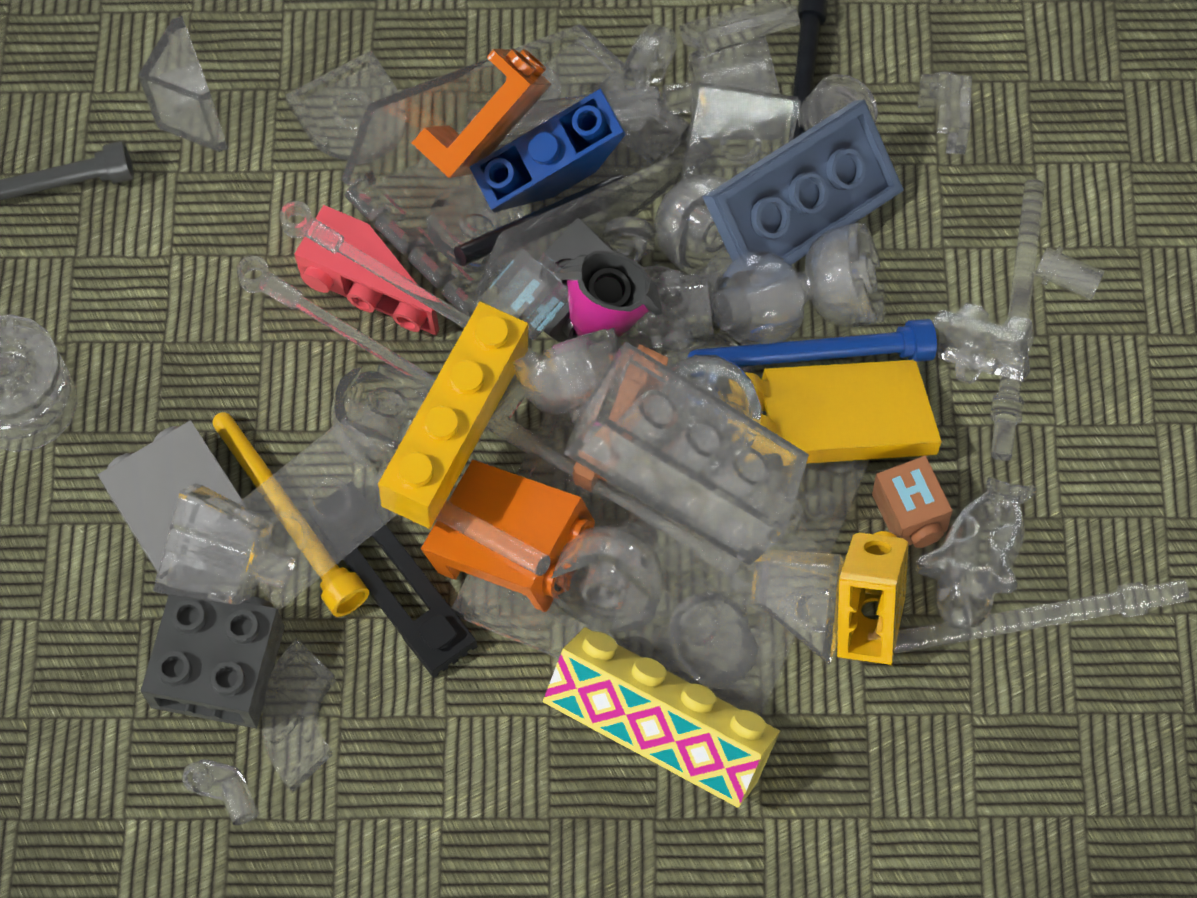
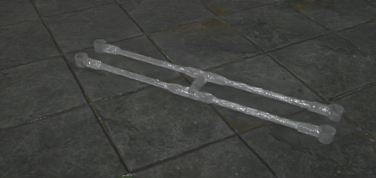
[237,201,803,594]

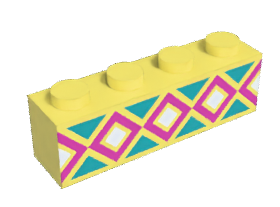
[543,627,780,808]

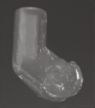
[182,759,259,825]

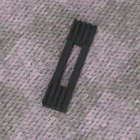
[308,481,478,678]

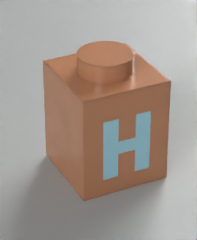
[872,455,953,548]

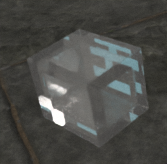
[481,249,568,341]

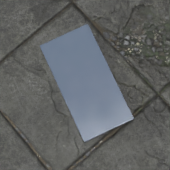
[703,100,904,289]

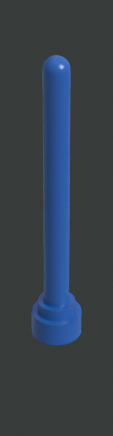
[687,319,937,371]

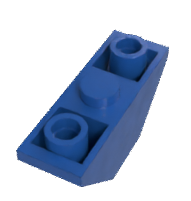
[469,88,626,212]

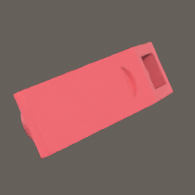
[294,205,440,336]

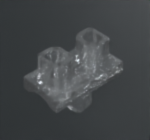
[934,303,1034,384]

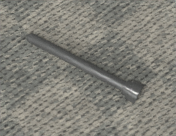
[0,141,134,200]

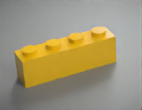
[378,301,528,529]

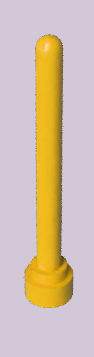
[213,412,370,617]

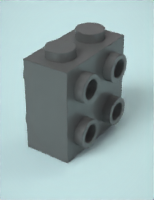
[141,586,285,729]

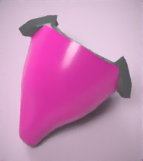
[554,251,663,348]

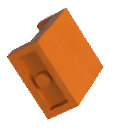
[411,48,551,178]
[421,459,595,612]

